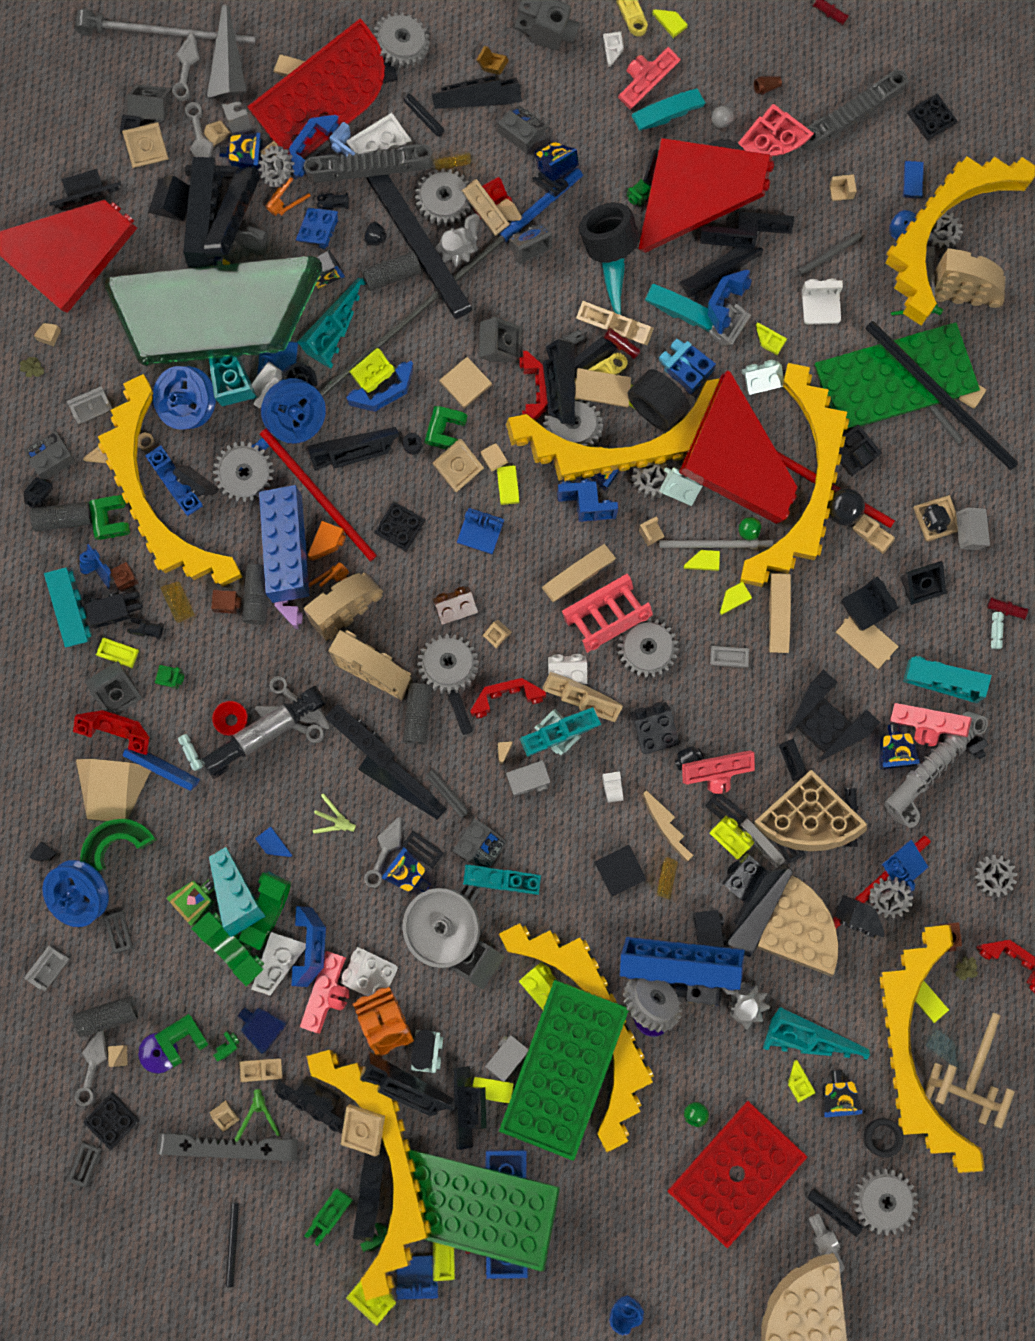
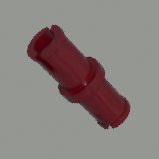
[813,0,849,26]
[604,328,640,359]
[987,597,1028,620]

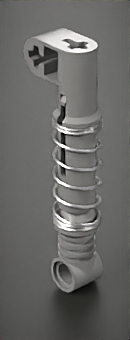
[884,711,988,828]

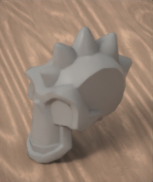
[435,214,480,267]
[722,982,770,1029]

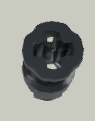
[316,193,349,210]
[127,618,164,640]

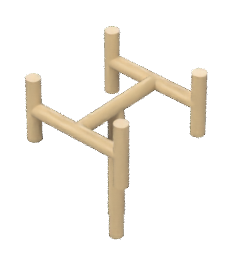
[925,1013,1015,1129]

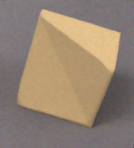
[34,323,61,346]
[108,1045,127,1067]

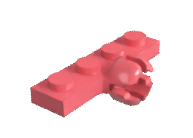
[618,47,681,110]
[890,703,972,746]
[682,750,755,794]
[300,951,350,1034]

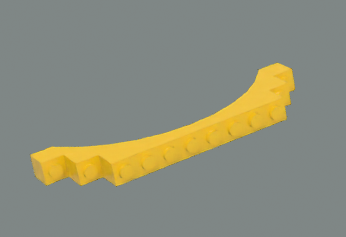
[885,156,1035,326]
[740,363,849,587]
[98,374,243,587]
[506,379,719,481]
[499,923,654,1152]
[880,925,985,1173]
[306,1050,431,1300]

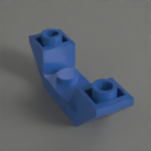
[289,115,339,180]
[708,270,751,335]
[346,361,414,412]
[145,446,203,517]
[291,906,326,987]

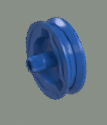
[153,366,216,429]
[261,378,326,443]
[43,860,109,927]

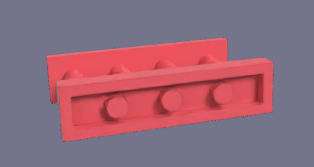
[562,574,653,653]

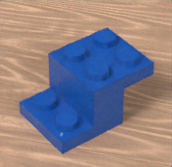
[557,479,618,522]

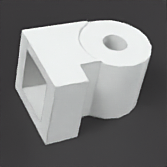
[602,772,623,803]

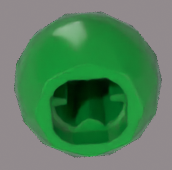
[739,517,761,541]
[684,1102,709,1127]

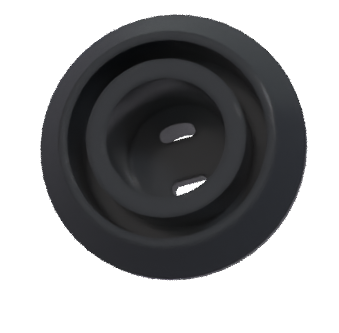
[364,221,387,246]

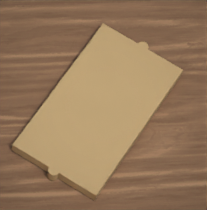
[575,368,631,408]
[835,617,899,670]

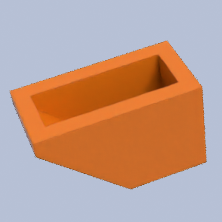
[308,521,346,561]

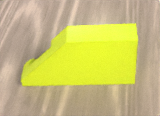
[652,10,687,38]
[755,322,787,356]
[684,550,720,571]
[720,582,752,615]
[788,1060,815,1103]

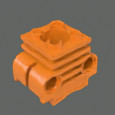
[353,987,414,1057]

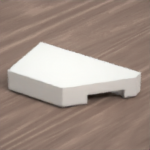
[603,32,624,67]

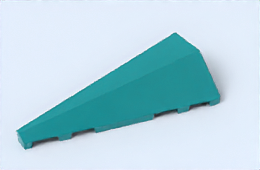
[297,278,366,368]
[763,1007,870,1060]

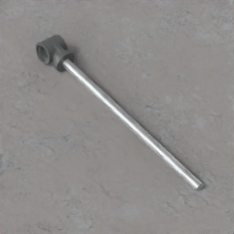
[75,9,256,44]

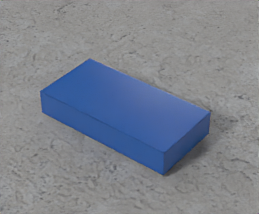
[903,161,924,199]

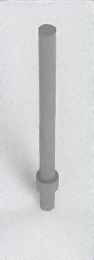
[659,538,773,550]

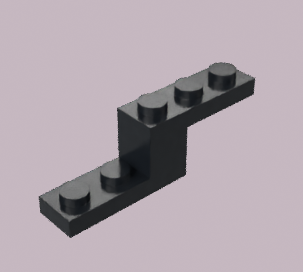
[700,212,794,248]
[353,1139,386,1242]

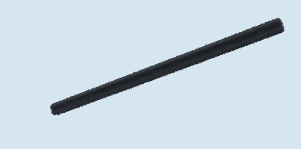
[865,321,1018,470]

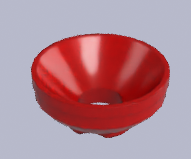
[212,701,248,736]

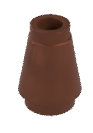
[753,76,782,95]

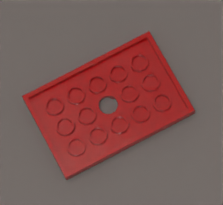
[667,1101,807,1249]

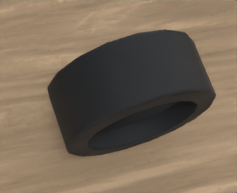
[864,1118,904,1158]

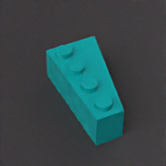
[205,326,258,406]
[44,567,92,648]
[903,656,992,703]
[209,847,265,937]

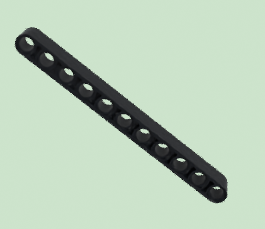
[365,174,473,320]

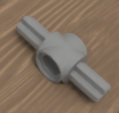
[809,1214,845,1272]

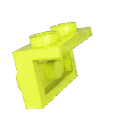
[349,348,395,393]
[710,816,755,860]
[519,962,559,1010]
[346,1280,396,1326]

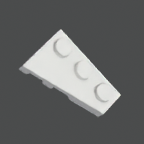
[346,113,412,155]
[251,932,306,995]

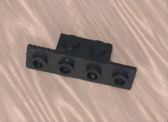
[49,169,122,208]
[325,703,395,768]
[454,1066,487,1150]
[274,1076,344,1134]

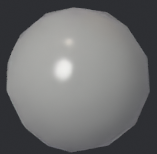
[711,106,734,129]

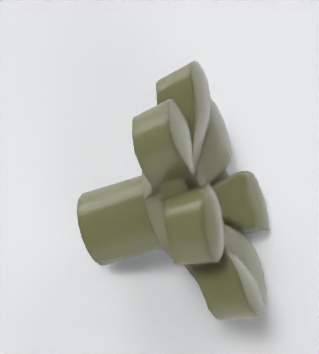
[20,357,44,377]
[955,956,978,981]

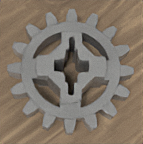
[258,146,295,187]
[927,212,963,251]
[631,462,668,499]
[973,855,1017,898]
[870,876,913,918]

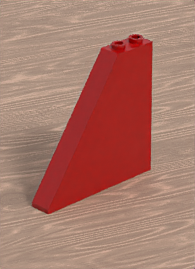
[638,138,774,253]
[0,200,137,313]
[679,370,797,524]

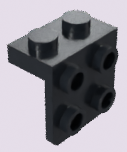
[841,576,899,631]
[630,702,679,754]

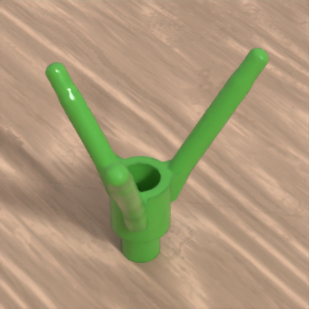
[235,1089,280,1141]

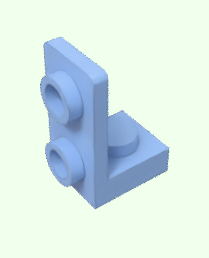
[329,122,355,157]

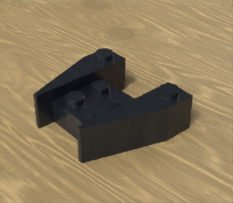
[786,669,881,763]

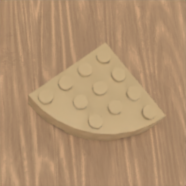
[934,248,1006,308]
[303,573,383,641]
[328,630,413,700]
[754,770,867,851]
[757,875,838,977]
[761,1253,847,1341]

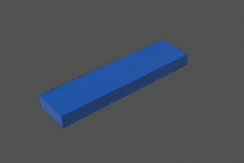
[122,748,200,791]

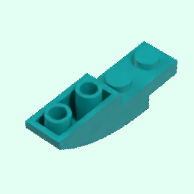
[463,865,541,895]

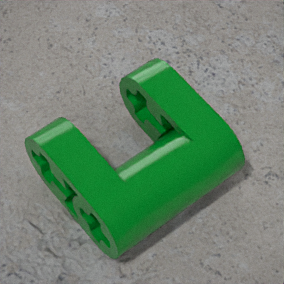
[424,406,468,450]
[89,495,130,540]
[154,1014,209,1068]

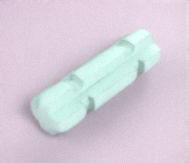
[991,612,1004,649]
[178,734,203,771]

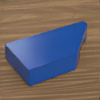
[255,827,293,857]

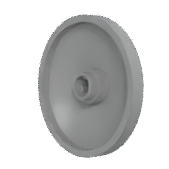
[403,888,480,968]

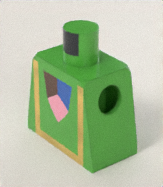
[167,879,215,926]

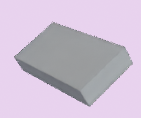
[710,646,749,668]

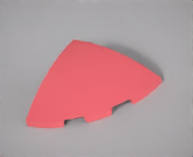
[739,104,814,157]

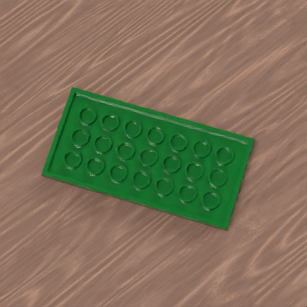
[814,322,980,431]
[499,979,629,1161]
[408,1149,560,1271]

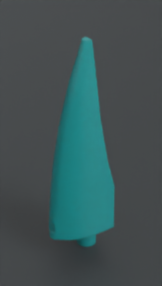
[602,258,625,315]

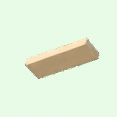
[461,179,509,236]

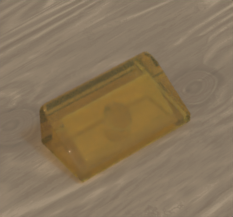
[433,152,471,171]
[160,582,195,623]
[656,857,678,899]

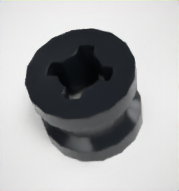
[403,433,422,455]

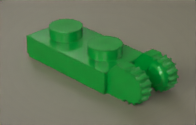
[304,1188,353,1246]

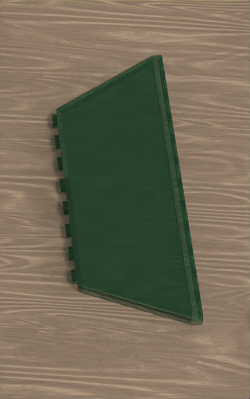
[105,256,322,366]

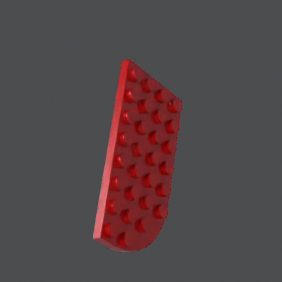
[247,18,385,159]

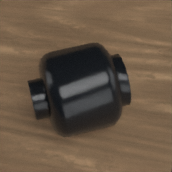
[922,504,951,534]
[675,746,705,771]

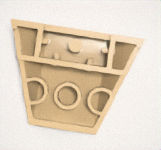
[76,759,151,821]

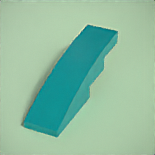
[631,88,705,131]
[645,284,713,332]
[519,707,601,757]

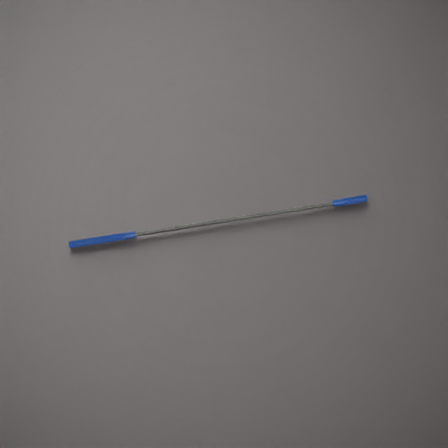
[238,168,583,471]

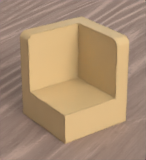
[829,174,857,201]
[639,517,665,546]

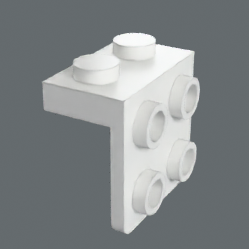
[802,279,843,325]
[340,947,398,996]

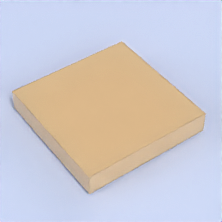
[122,122,169,168]
[439,357,492,408]
[432,439,484,492]
[913,495,958,542]
[341,1105,385,1156]

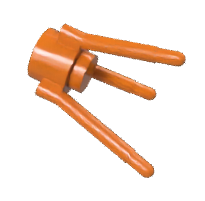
[265,177,311,216]
[309,562,350,587]

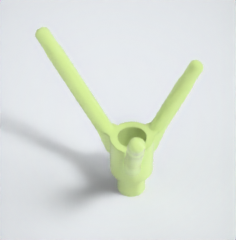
[313,794,356,834]

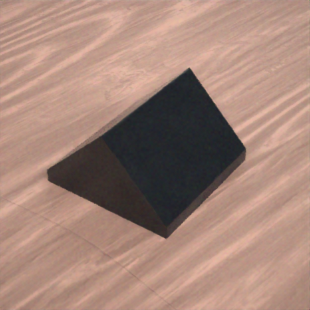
[148,175,190,222]
[901,561,946,605]

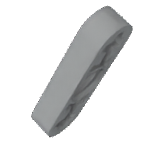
[739,819,785,868]

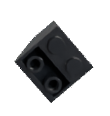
[834,895,885,938]

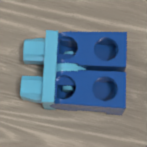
[659,339,716,395]

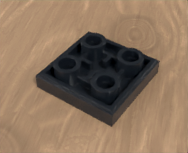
[907,93,958,142]
[172,467,219,496]
[374,501,426,552]
[594,845,647,897]
[83,1092,140,1151]

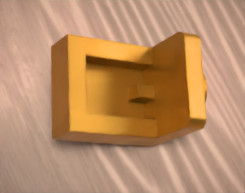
[477,46,509,75]

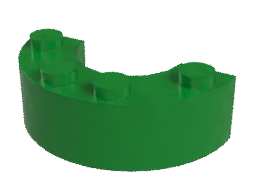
[80,819,158,873]
[239,871,291,950]
[191,912,265,986]

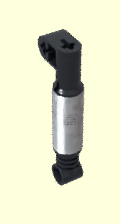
[201,686,327,779]

